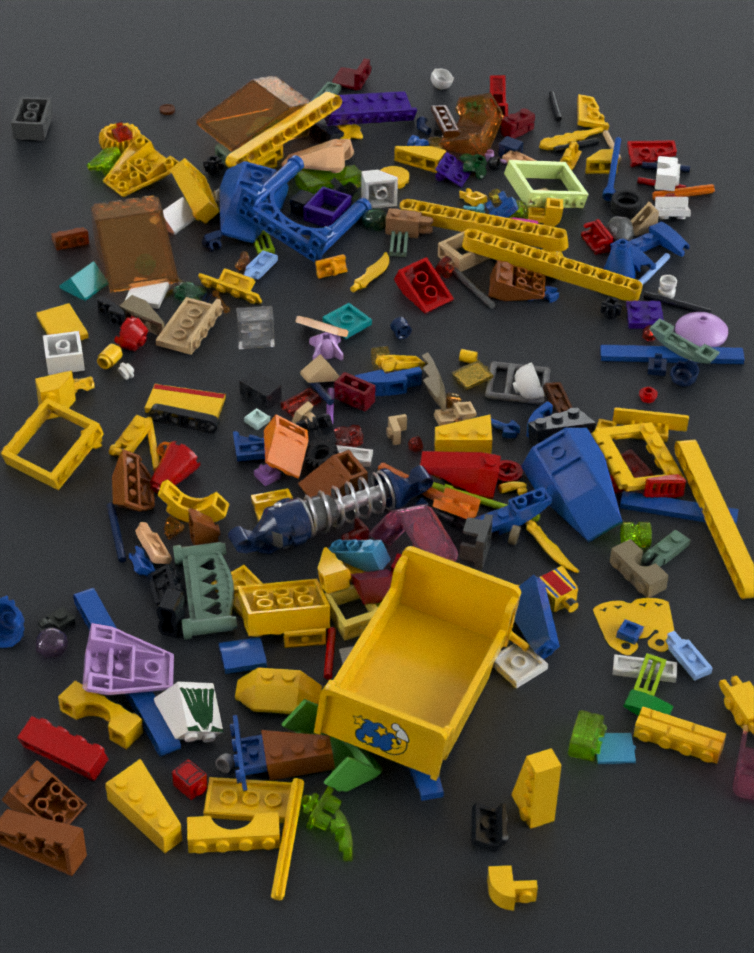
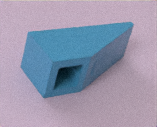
[329,539,391,572]

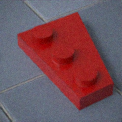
[627,140,677,167]

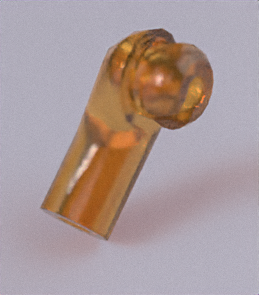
[235,251,251,271]

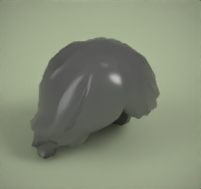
[606,216,634,241]

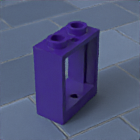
[304,186,352,227]

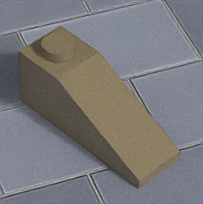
[119,295,164,336]

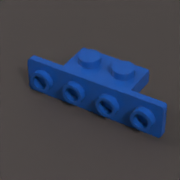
[230,715,268,791]

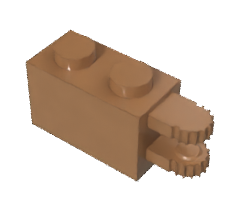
[385,208,433,238]

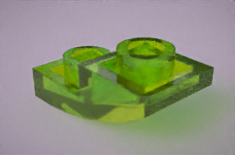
[331,810,352,861]

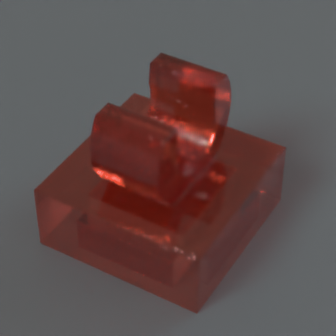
[111,121,133,143]
[435,255,455,279]

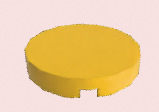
[380,166,409,189]

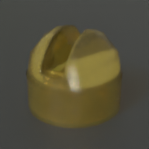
[488,189,501,203]

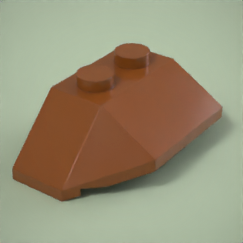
[112,449,155,512]

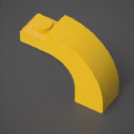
[158,479,229,522]

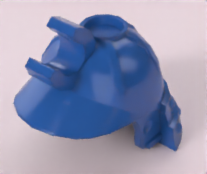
[0,596,25,648]

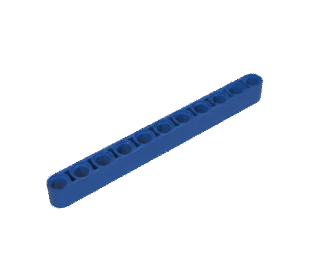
[73,588,181,757]

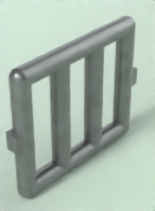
[485,361,551,405]

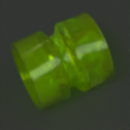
[620,522,652,547]

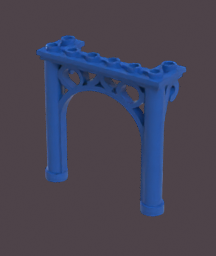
[236,155,372,263]

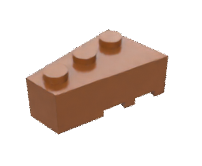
[261,730,335,781]

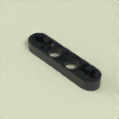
[149,403,220,433]

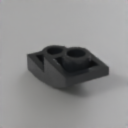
[97,297,125,327]

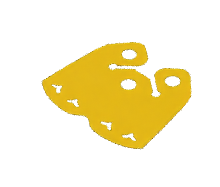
[593,598,674,655]

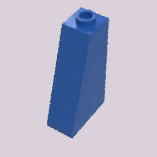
[515,575,560,659]

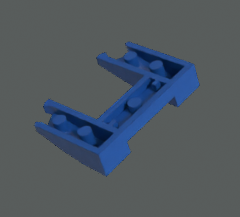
[611,221,689,272]

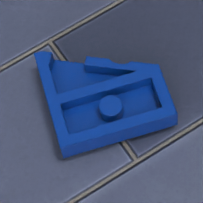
[233,431,265,461]

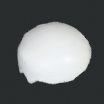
[431,68,454,90]

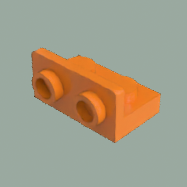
[432,487,481,519]

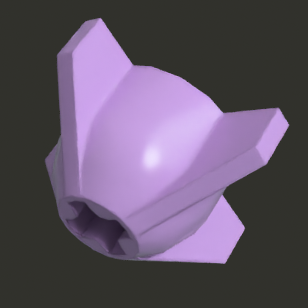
[309,332,343,361]

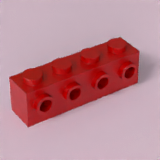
[17,716,109,781]

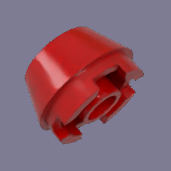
[114,315,148,351]

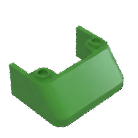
[282,699,383,792]

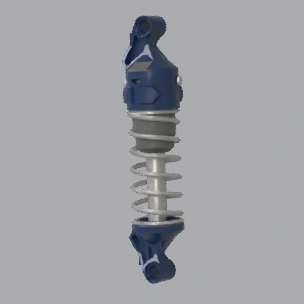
[228,465,434,554]

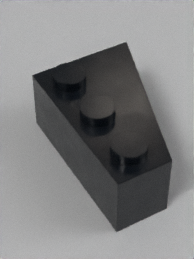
[528,408,596,446]

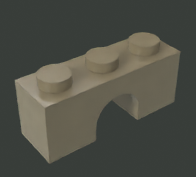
[610,539,669,598]

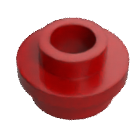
[639,387,658,403]

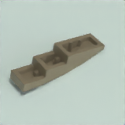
[422,352,446,411]

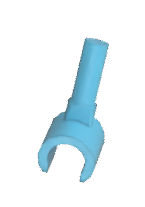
[463,204,485,213]

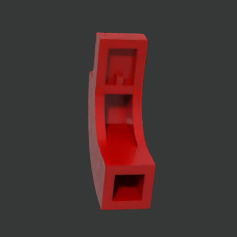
[489,75,508,120]

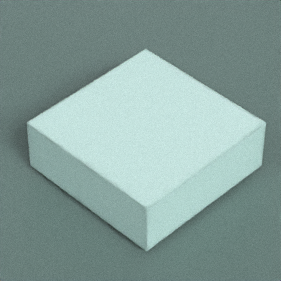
[244,408,270,430]

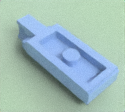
[244,250,278,280]
[666,631,713,681]

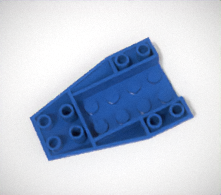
[219,161,289,243]
[521,428,623,542]

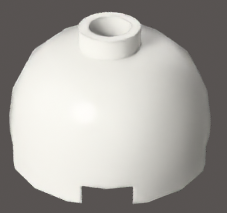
[512,362,545,400]

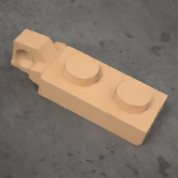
[135,522,172,564]

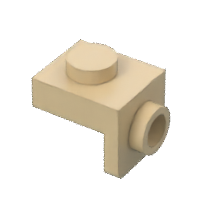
[386,414,407,445]

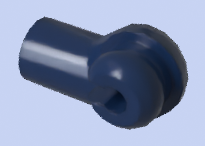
[417,116,432,135]

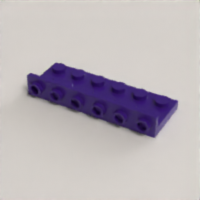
[324,91,417,126]

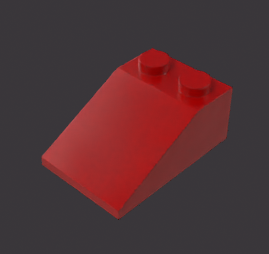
[394,257,454,314]

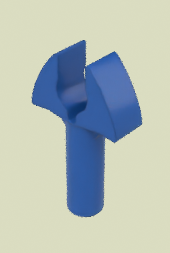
[527,286,559,303]
[491,418,520,438]

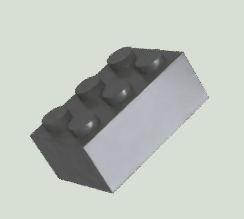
[11,97,53,141]

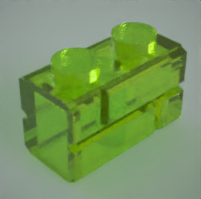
[568,710,607,762]

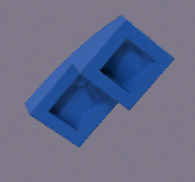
[526,401,553,438]

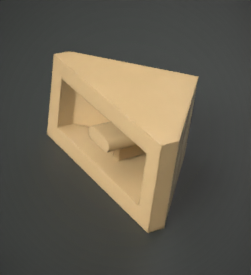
[631,202,659,236]
[300,354,340,383]

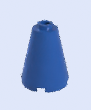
[603,239,636,279]

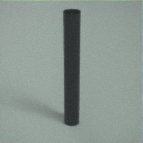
[549,91,562,122]
[554,138,599,153]

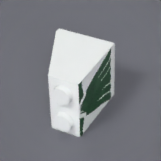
[154,682,223,742]

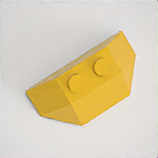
[235,668,322,714]

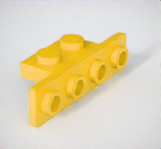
[198,268,262,304]
[613,408,689,442]

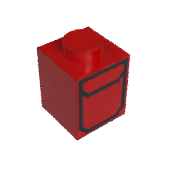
[172,759,208,800]

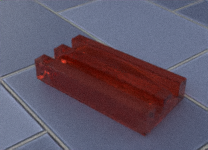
[281,387,321,417]

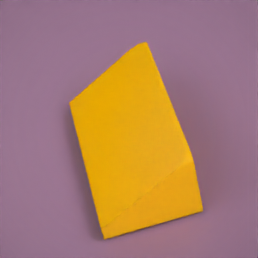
[283,628,326,648]

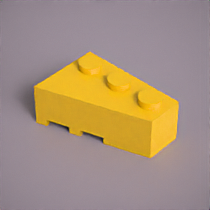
[434,415,492,454]

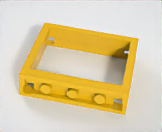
[1,398,104,491]

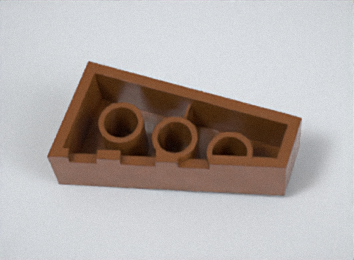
[0,809,87,876]

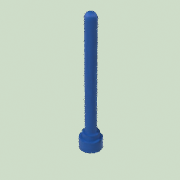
[602,137,621,201]

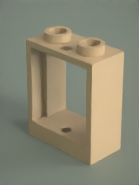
[438,231,490,272]

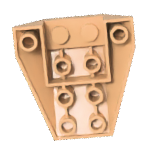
[282,139,354,173]

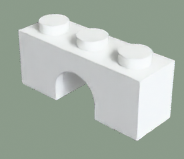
[655,156,680,191]

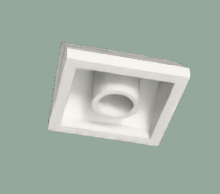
[149,197,196,235]

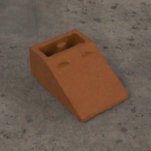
[488,260,546,301]
[299,450,368,499]
[2,760,87,825]

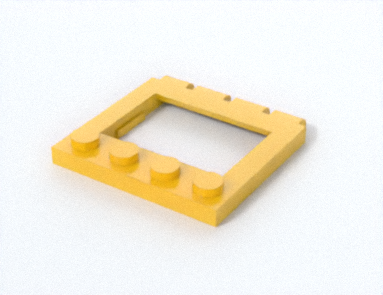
[591,422,685,492]

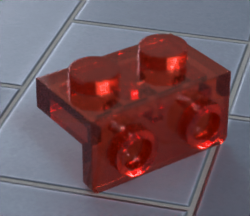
[621,449,653,478]

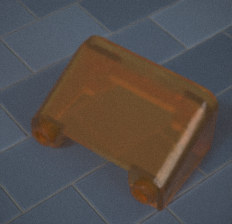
[439,93,503,157]

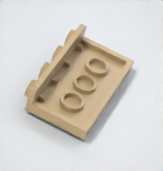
[156,297,223,355]

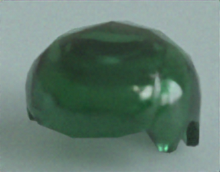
[362,208,387,231]

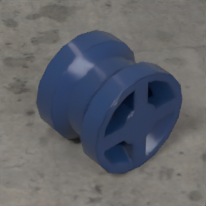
[390,317,412,339]

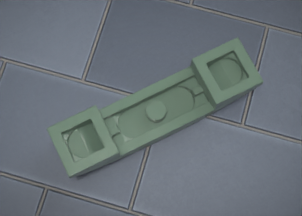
[649,318,720,364]

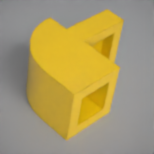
[527,198,563,227]
[487,866,538,910]

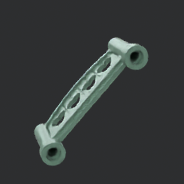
[173,542,237,640]

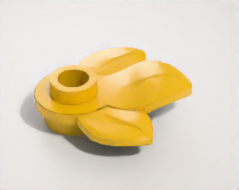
[334,124,363,139]

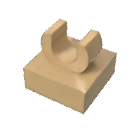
[292,402,316,424]

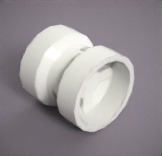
[658,275,677,298]

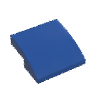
[219,637,267,674]

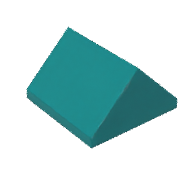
[59,261,108,301]

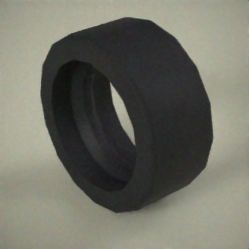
[611,190,643,218]

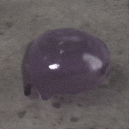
[35,627,68,658]

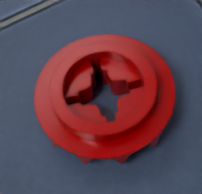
[497,460,523,483]

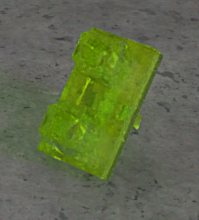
[301,786,342,830]

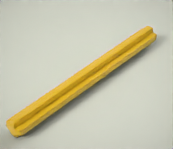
[271,778,305,901]

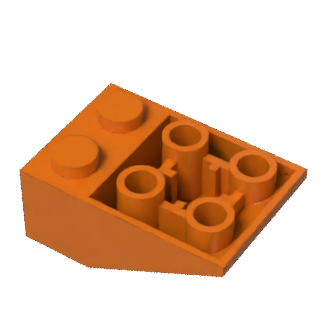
[264,414,308,479]

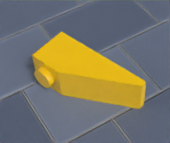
[394,146,446,173]

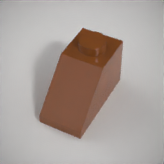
[188,508,221,545]

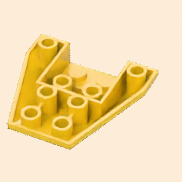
[103,134,179,197]

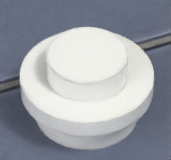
[118,362,134,380]

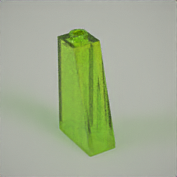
[295,165,362,194]

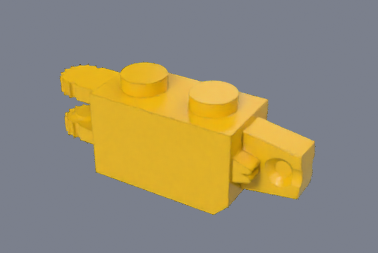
[719,676,754,735]

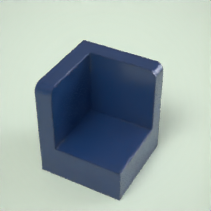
[498,136,523,158]

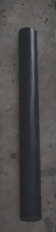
[643,291,712,314]

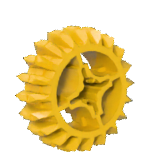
[99,122,141,156]

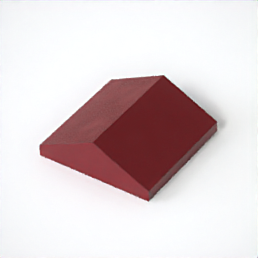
[351,569,393,605]

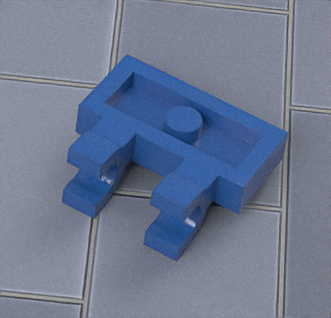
[485,191,518,218]

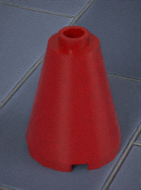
[150,441,201,494]

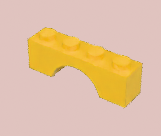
[58,681,143,750]
[187,812,280,854]

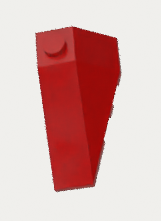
[420,451,501,500]

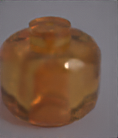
[446,392,461,408]

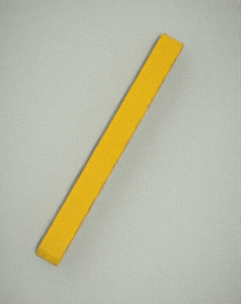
[399,199,569,251]
[462,228,643,301]
[675,439,754,599]

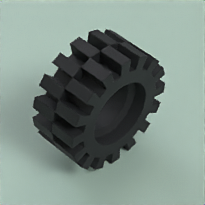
[305,439,339,471]

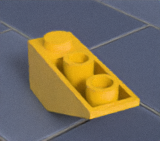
[317,547,351,594]

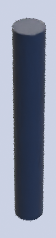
[642,162,690,172]
[310,382,334,405]

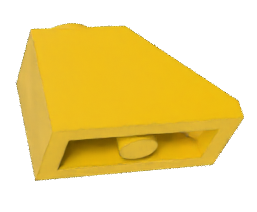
[585,149,619,174]

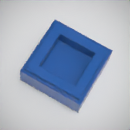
[616,619,644,645]

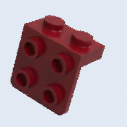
[332,58,372,90]

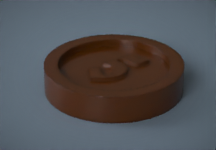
[159,104,175,115]

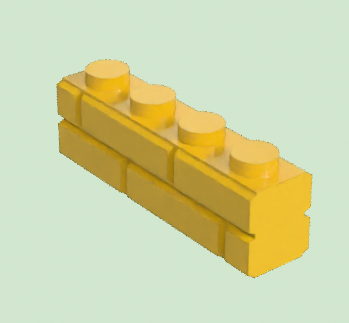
[633,707,726,764]

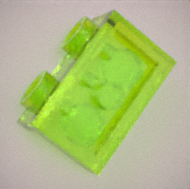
[86,146,122,176]

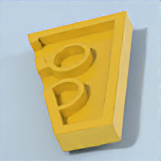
[577,94,609,131]

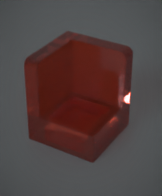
[341,518,369,540]

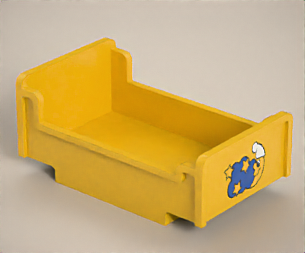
[314,546,521,781]

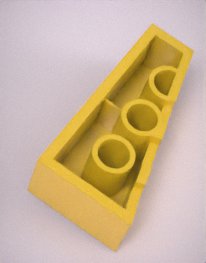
[170,158,220,224]
[511,748,562,829]
[105,759,182,853]

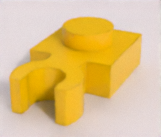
[459,188,487,207]

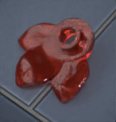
[334,424,364,447]

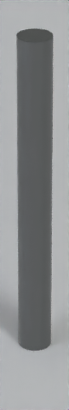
[451,267,496,309]

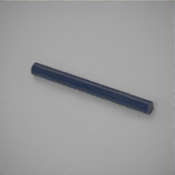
[107,502,126,563]

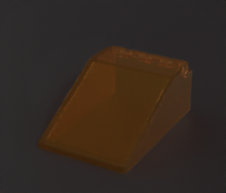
[196,76,311,152]
[91,195,179,293]

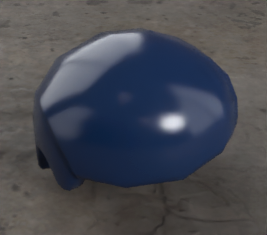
[670,359,699,387]

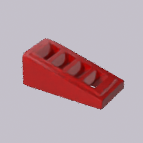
[643,474,686,497]

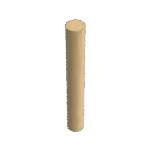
[603,130,622,162]

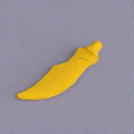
[350,252,389,293]
[525,519,579,573]

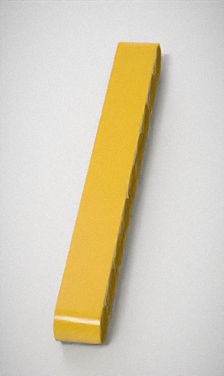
[225,92,342,168]

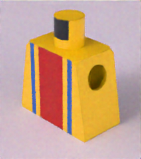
[539,566,578,612]

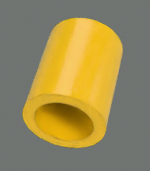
[459,349,478,364]

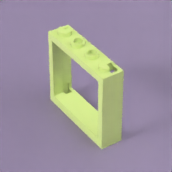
[504,160,589,208]

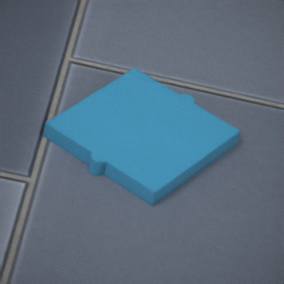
[593,733,636,764]

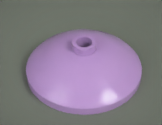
[675,312,728,347]

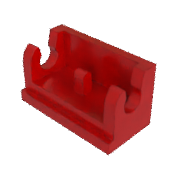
[581,219,613,255]

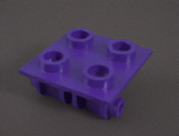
[435,152,471,188]

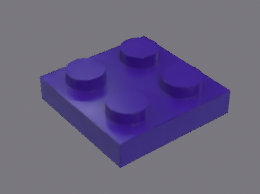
[625,301,664,329]

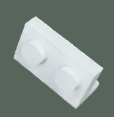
[655,197,691,219]

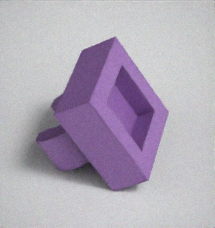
[254,464,281,486]

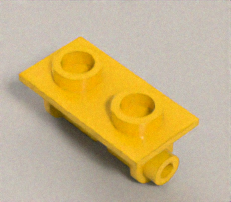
[560,142,582,170]

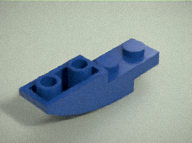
[354,367,422,396]
[475,487,552,535]

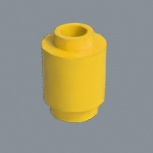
[97,344,123,369]

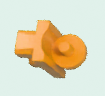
[315,254,347,279]

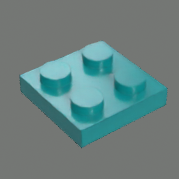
[322,303,372,339]

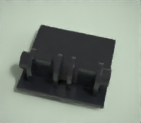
[296,413,337,448]

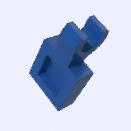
[129,545,155,577]

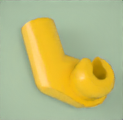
[498,481,528,495]

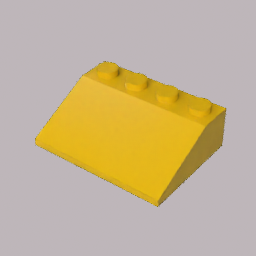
[237,579,330,637]

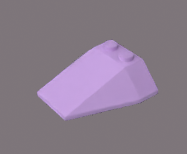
[83,623,174,695]

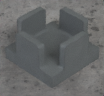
[459,514,493,570]

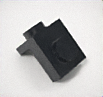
[330,177,358,196]

